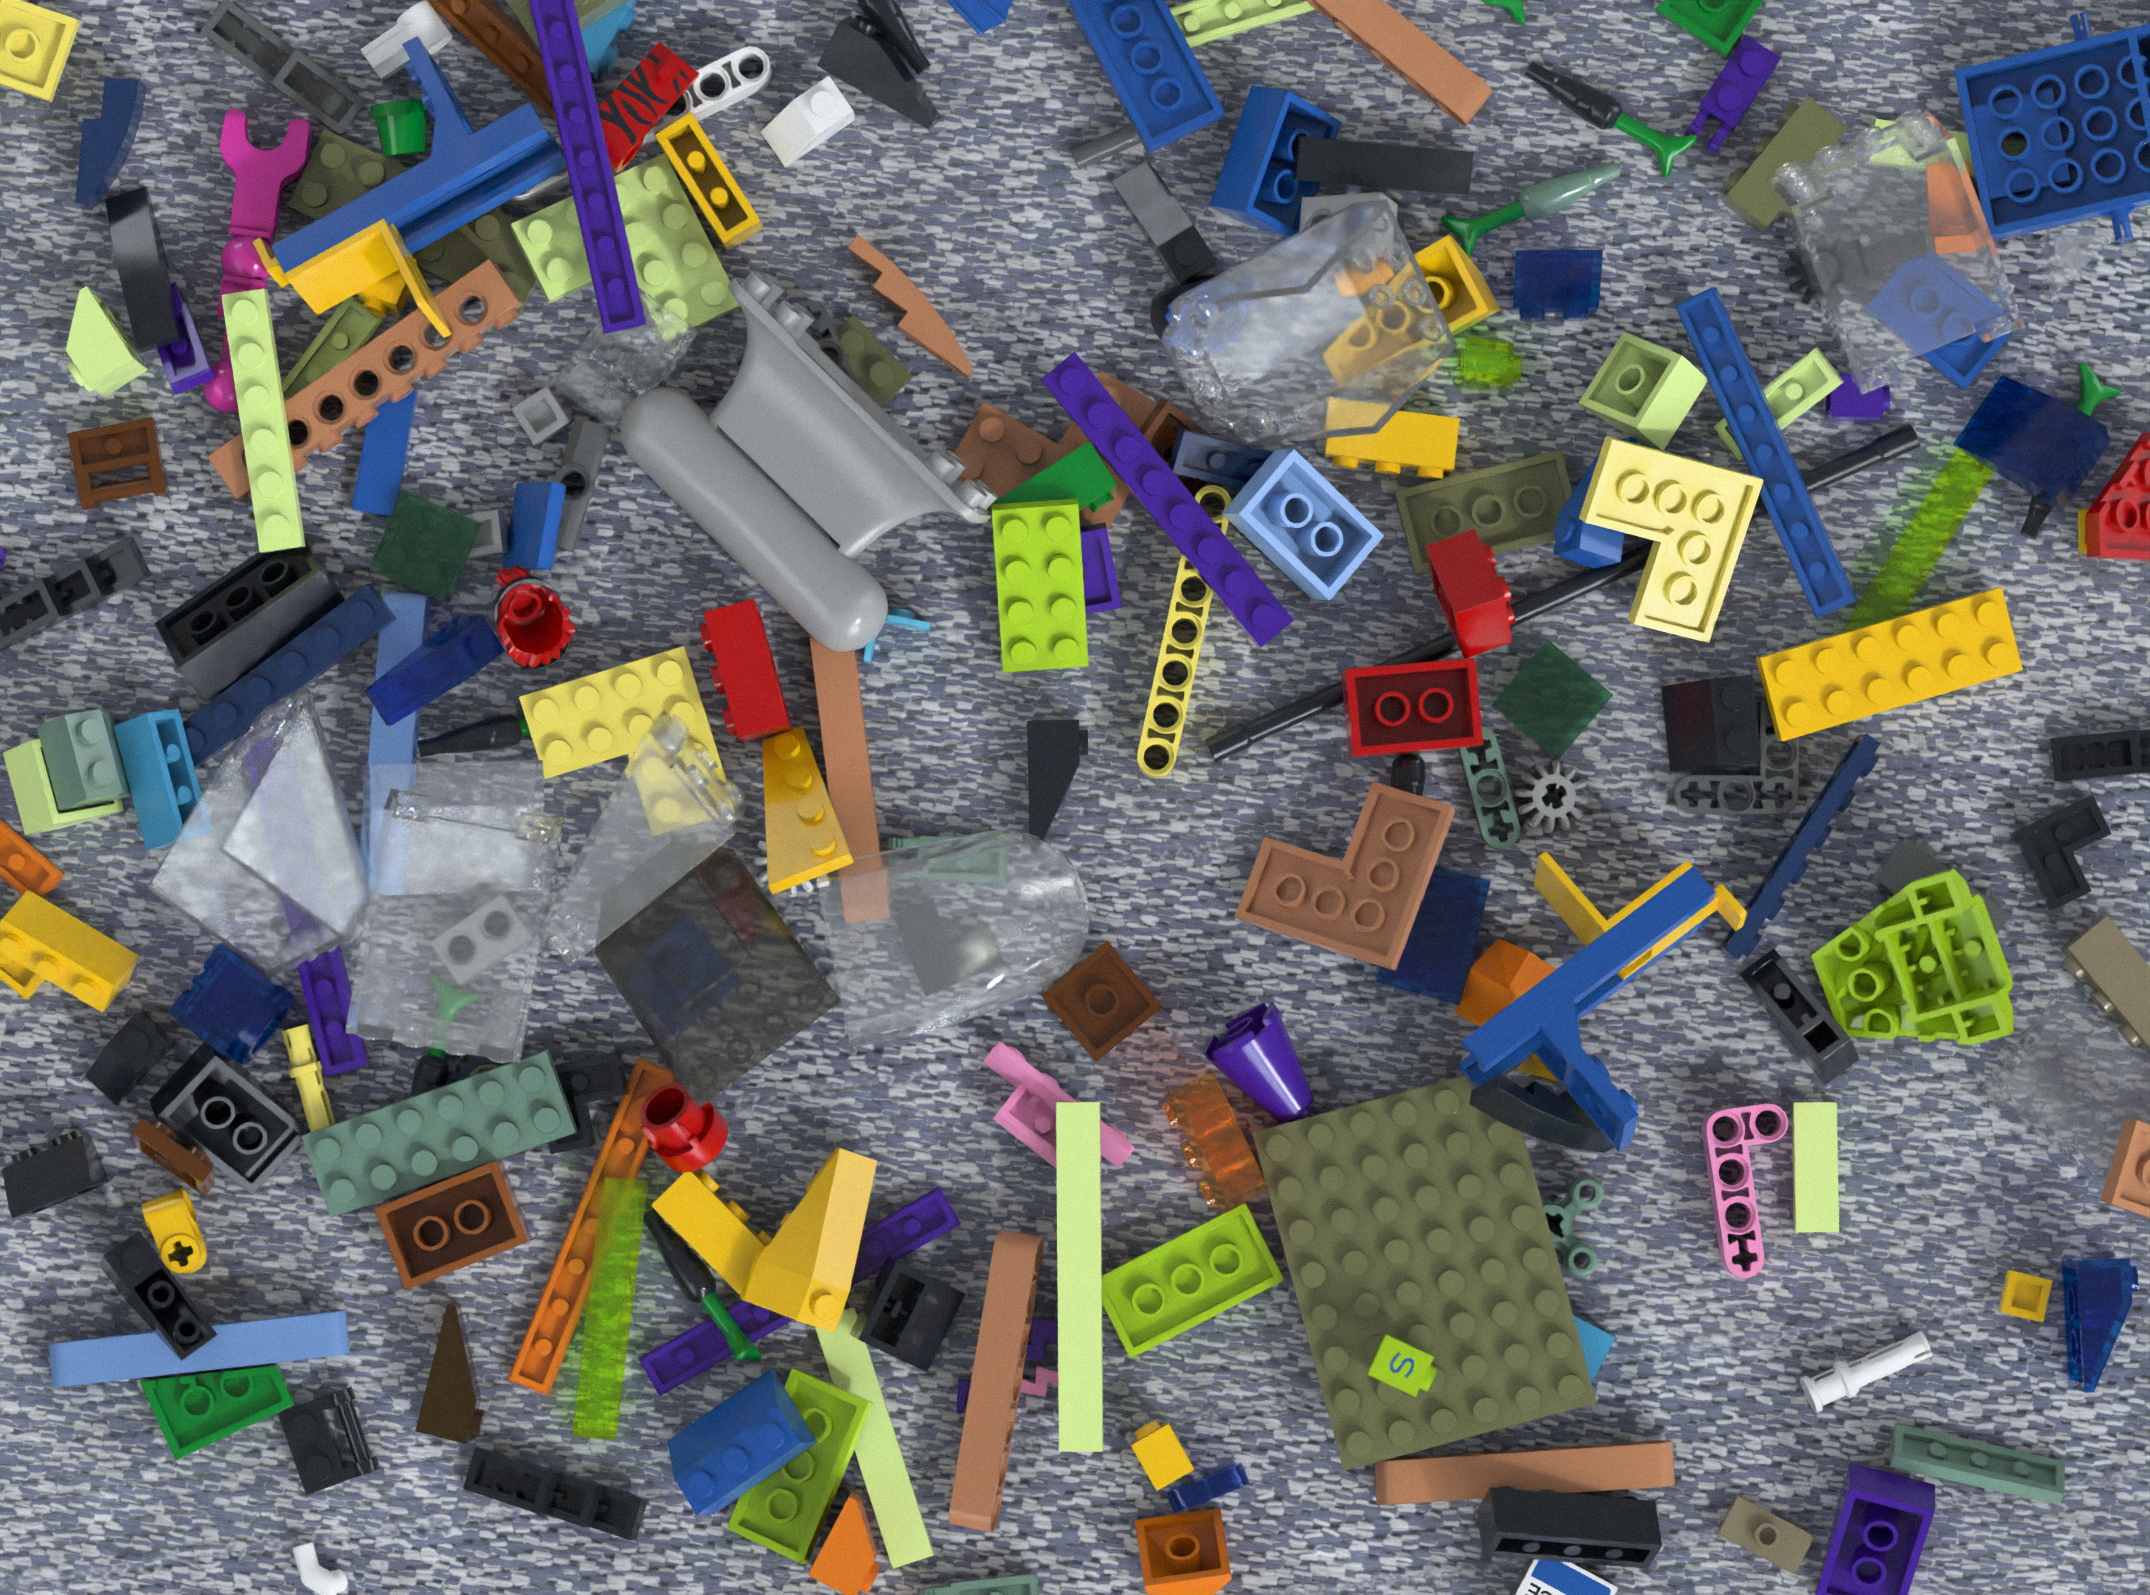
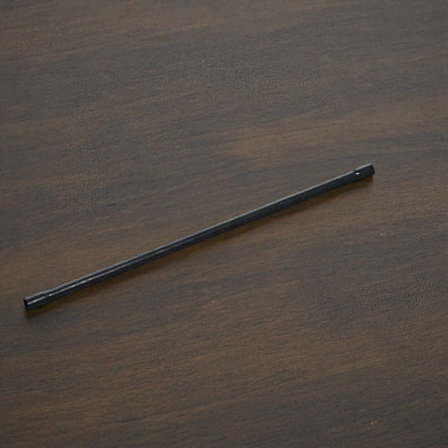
[1205,424,1920,762]

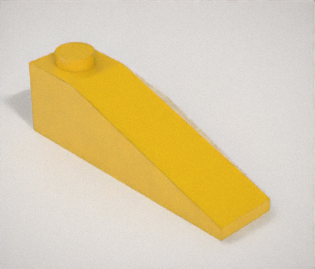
[1322,235,1501,393]
[740,1147,877,1333]

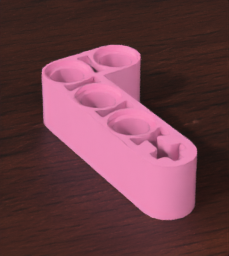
[1701,1103,1788,1278]

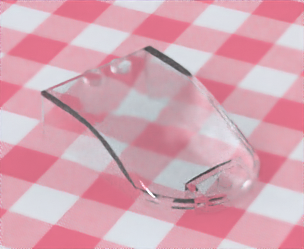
[816,830,1089,1048]

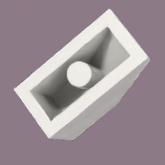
[761,76,855,168]

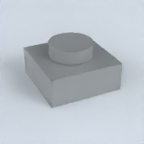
[511,386,572,447]
[458,509,509,560]

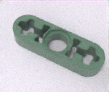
[1458,727,1520,850]

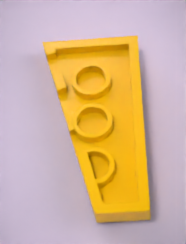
[762,726,854,895]

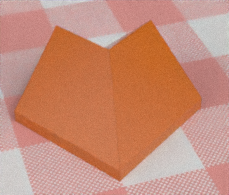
[1455,938,1556,1027]
[1135,1508,1232,1595]

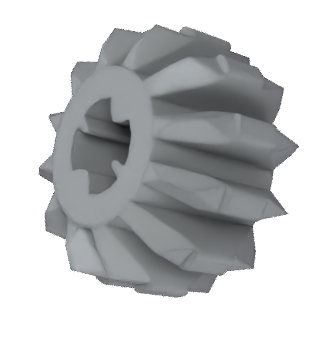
[1515,760,1590,834]

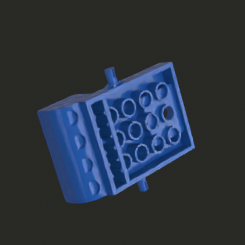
[1954,12,2150,242]

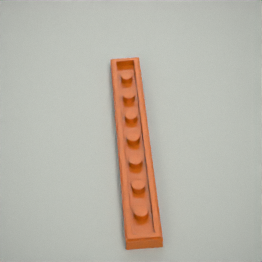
[508,1058,679,1396]

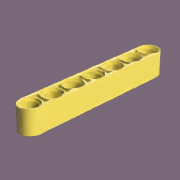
[1137,485,1231,778]

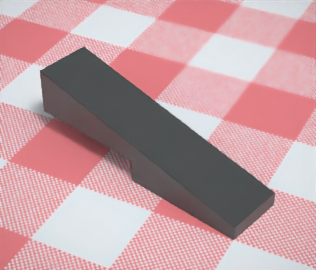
[199,0,366,136]

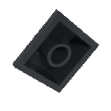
[1661,675,1762,772]
[2,1130,110,1218]

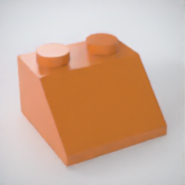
[808,1490,881,1595]

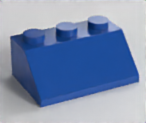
[1209,85,1342,242]
[667,1369,818,1515]

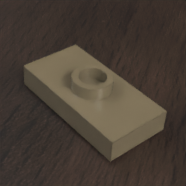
[1716,1495,1815,1574]

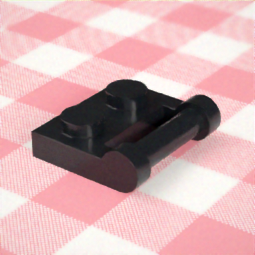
[278,1386,380,1495]

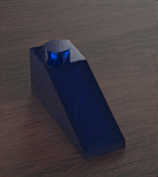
[364,615,505,726]

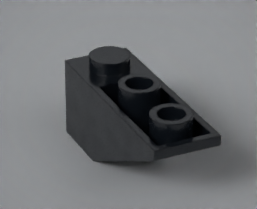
[100,1231,218,1361]

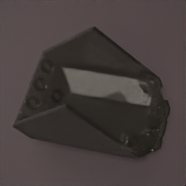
[595,840,842,1108]

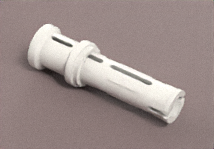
[1800,1331,1932,1413]

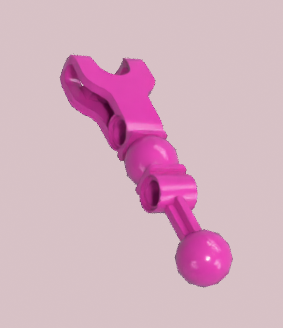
[202,108,312,413]

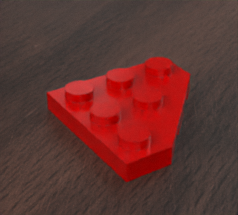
[2086,432,2150,562]

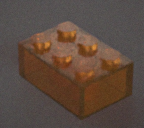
[1161,1071,1269,1213]

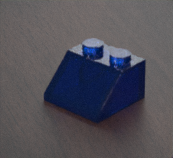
[1508,250,1603,322]

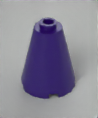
[1203,1002,1314,1123]

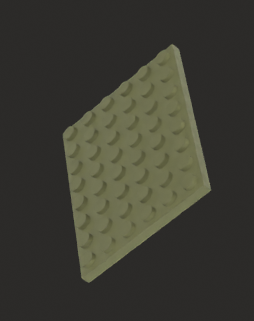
[1252,1075,1597,1471]

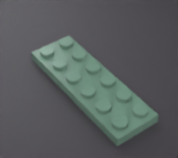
[301,1049,578,1218]

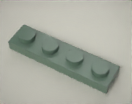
[1890,1424,2065,1505]

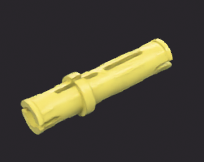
[281,1024,335,1132]

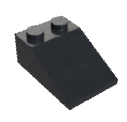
[149,1038,311,1195]

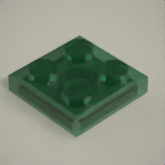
[370,490,482,603]
[1491,639,1613,760]

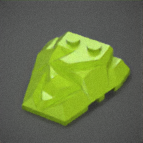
[1811,869,2014,1045]

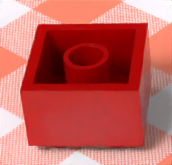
[1425,529,1516,659]

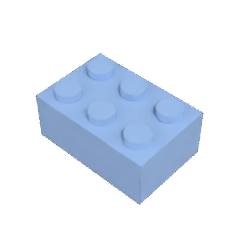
[1222,449,1384,601]

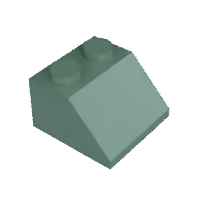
[37,709,132,811]

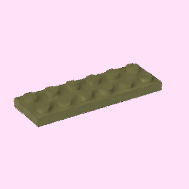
[287,129,537,316]

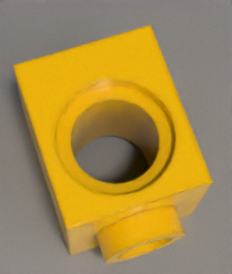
[357,259,418,318]
[1130,1419,1195,1491]

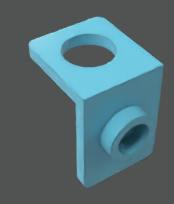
[863,607,931,664]

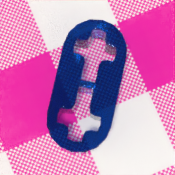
[1165,1462,1250,1513]

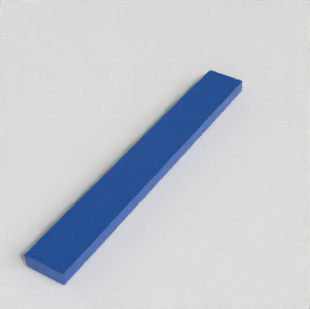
[1675,287,1858,618]

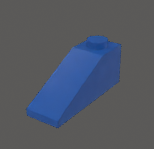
[1553,437,1637,569]

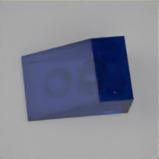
[1953,375,2111,512]
[1373,866,1491,1006]
[2061,1255,2138,1393]

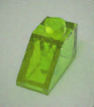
[1458,337,1521,392]

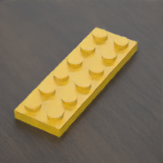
[1756,587,2023,741]

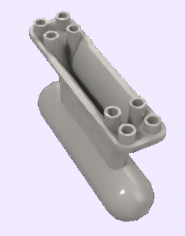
[620,270,998,653]

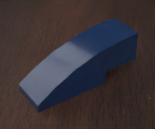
[75,77,146,211]

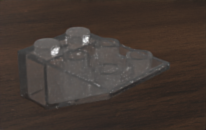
[552,288,699,437]

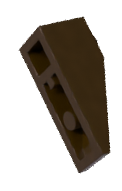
[415,1302,486,1444]

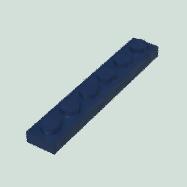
[183,584,397,769]
[1717,734,1881,960]

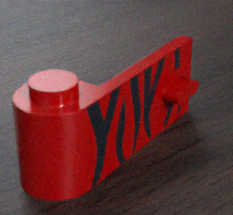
[598,42,700,172]

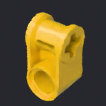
[141,1188,207,1274]

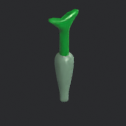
[1441,160,1620,258]

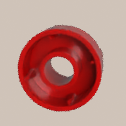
[640,1083,728,1173]

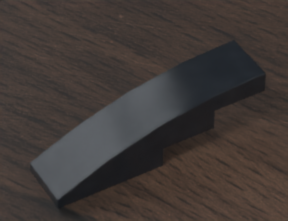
[1293,136,1474,195]
[105,187,182,353]
[0,537,152,651]
[2050,729,2150,781]
[1469,1074,1634,1153]
[463,1447,648,1540]

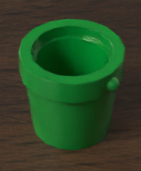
[370,99,428,157]

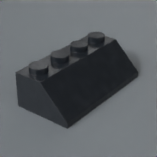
[155,537,345,701]

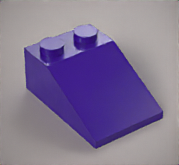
[1815,1462,1935,1595]

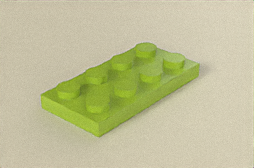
[991,498,1089,673]
[1102,1202,1284,1359]
[727,1368,873,1564]

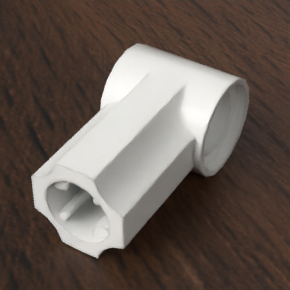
[360,0,452,82]

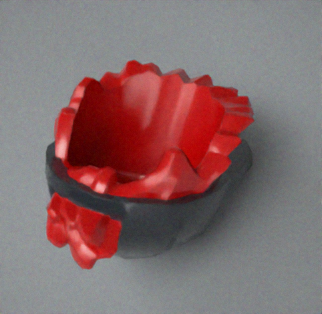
[493,565,576,669]

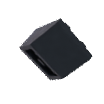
[850,1256,965,1372]

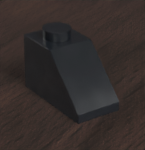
[85,1013,177,1106]

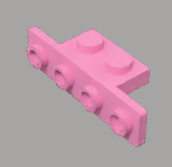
[984,1041,1135,1169]

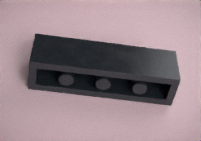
[1477,1486,1662,1569]

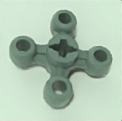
[1540,1175,1604,1277]

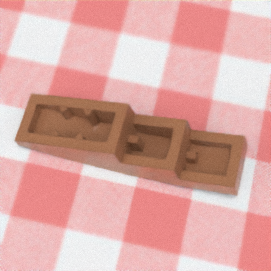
[848,234,973,381]

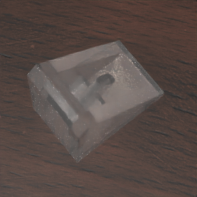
[2042,228,2115,300]

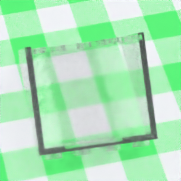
[1161,199,1458,445]
[147,686,370,977]

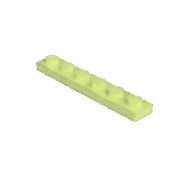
[221,289,306,553]

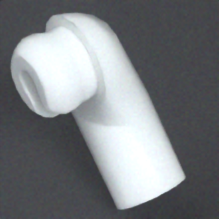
[292,1542,348,1595]

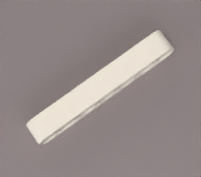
[510,46,772,204]

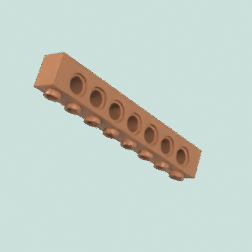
[207,259,524,501]

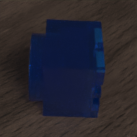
[167,943,297,1065]

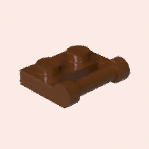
[68,417,169,510]

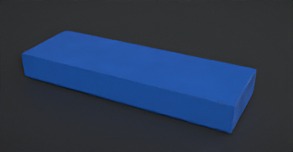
[352,383,418,518]

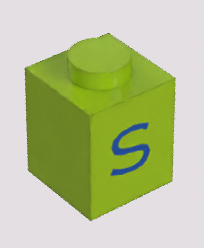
[1367,1333,1438,1397]

